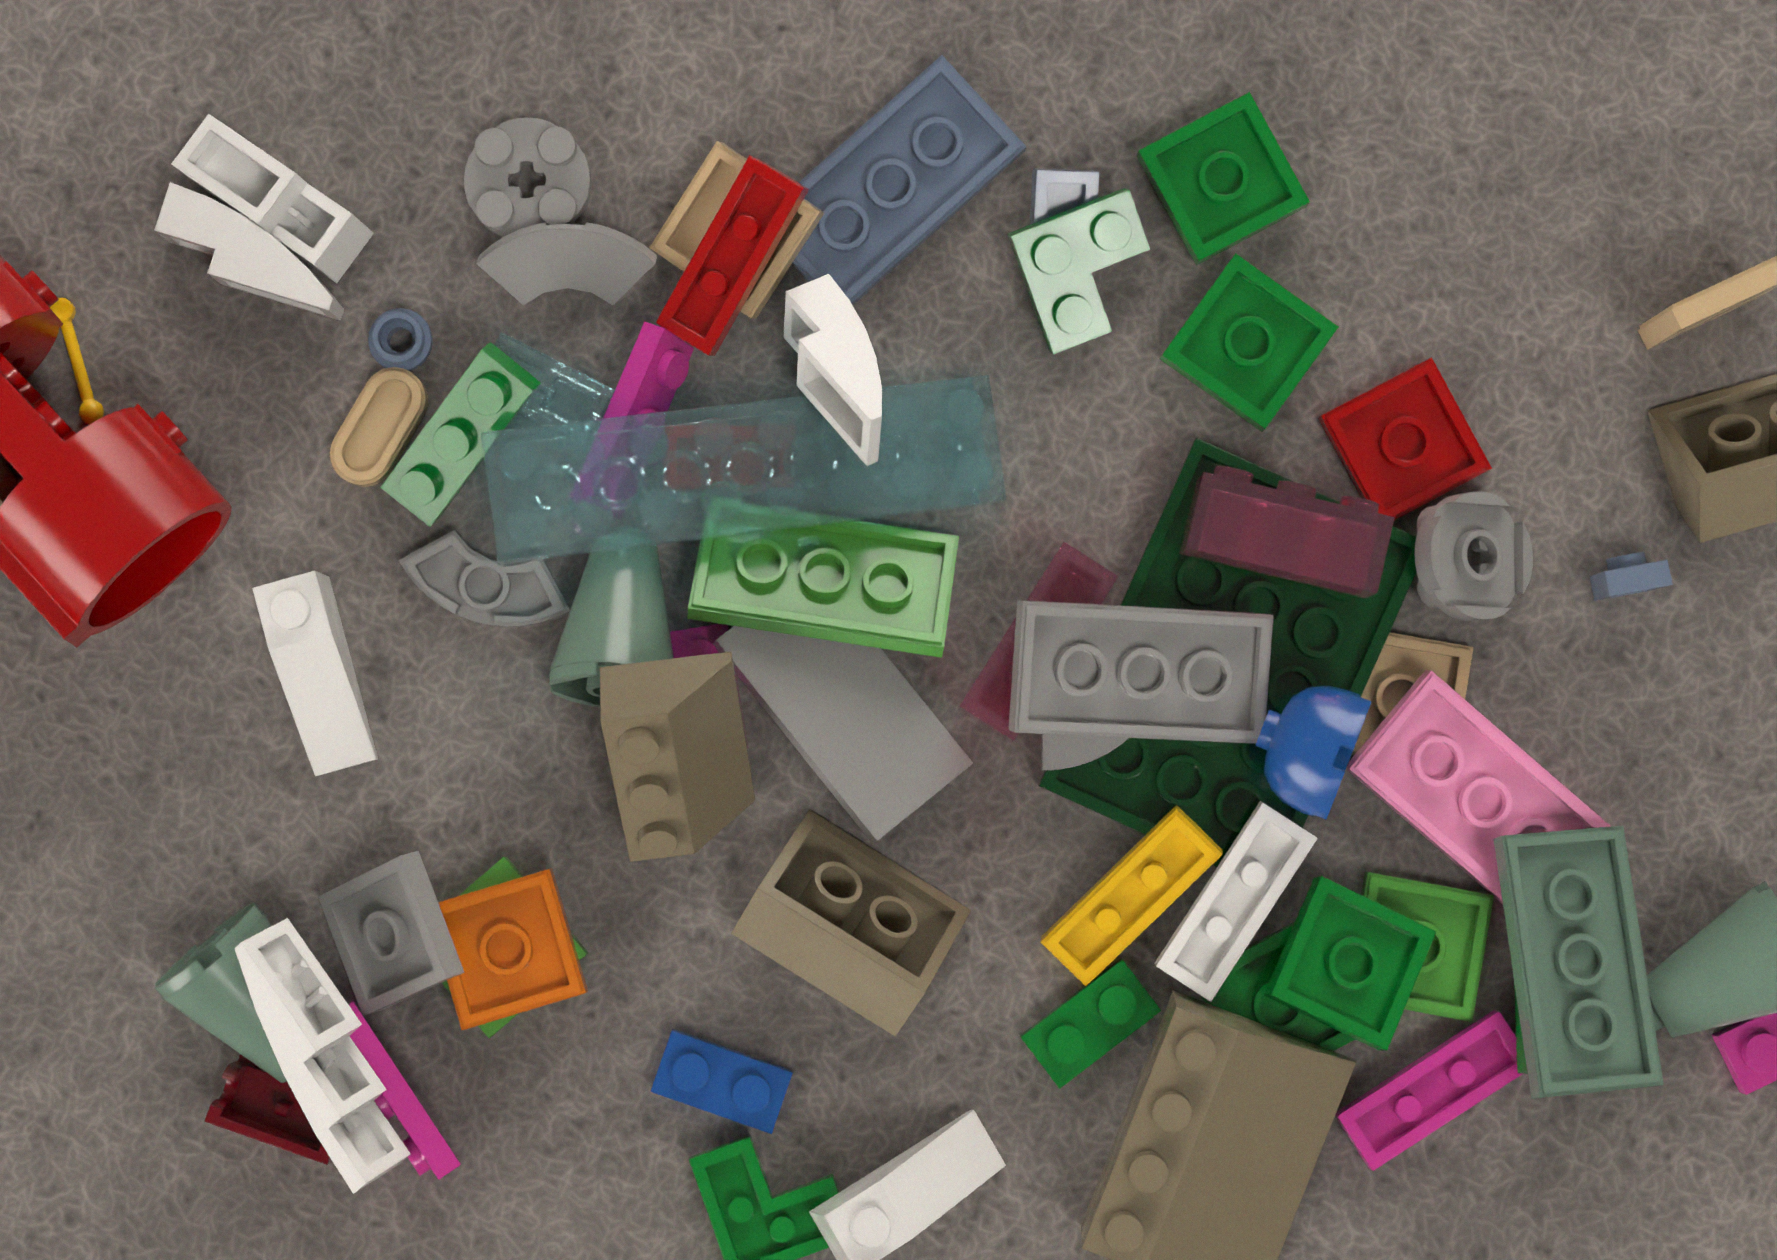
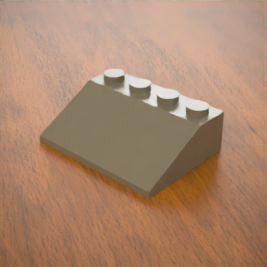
[1081,990,1356,1260]

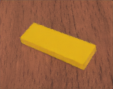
[1040,805,1223,986]

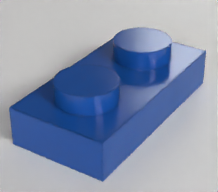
[650,1029,793,1134]

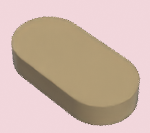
[330,367,428,487]

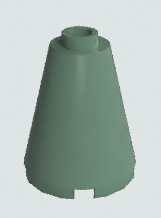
[548,527,674,707]
[1647,881,1777,1038]
[155,902,287,1083]

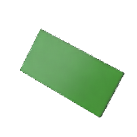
[687,497,959,658]

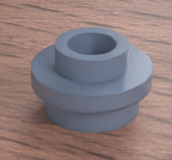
[368,308,433,371]

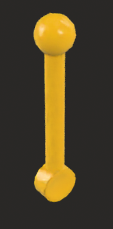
[50,298,104,424]

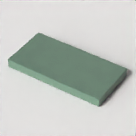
[1493,826,1664,1099]

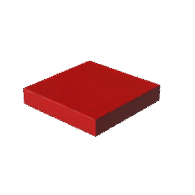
[1318,357,1492,524]

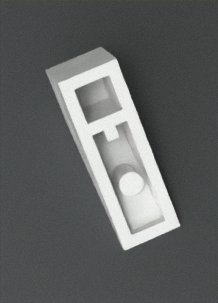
[252,571,378,776]
[809,1110,1006,1260]

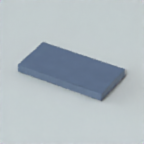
[792,55,1026,305]

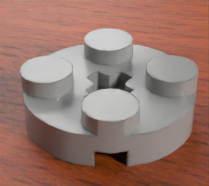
[464,118,592,238]
[1415,491,1533,621]

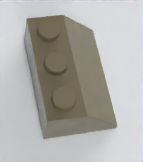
[1648,374,1777,543]
[600,652,755,862]
[731,809,971,1036]

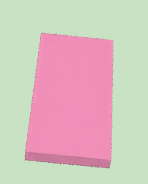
[1346,670,1611,904]

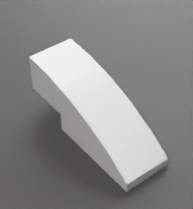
[171,114,374,283]
[154,182,344,321]
[783,274,882,466]

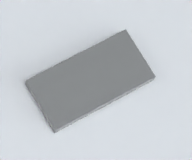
[1008,600,1273,743]
[713,626,973,844]

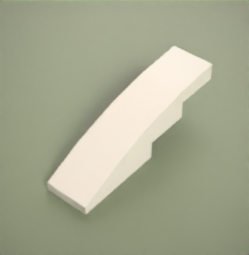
[234,918,411,1194]

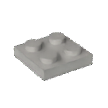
[318,851,465,1016]

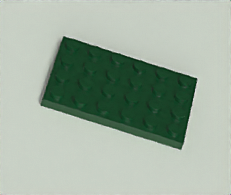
[1038,438,1417,868]

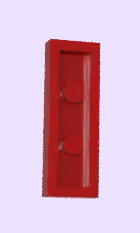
[656,155,809,356]

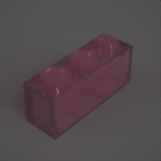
[1180,466,1395,598]
[958,542,1119,743]

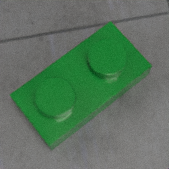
[1020,959,1161,1089]

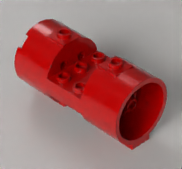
[0,255,232,648]

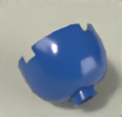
[1256,686,1372,820]

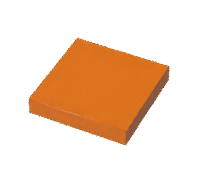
[438,868,588,1030]

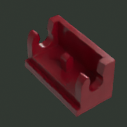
[204,1054,333,1165]

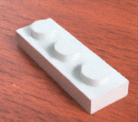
[1155,801,1318,1002]

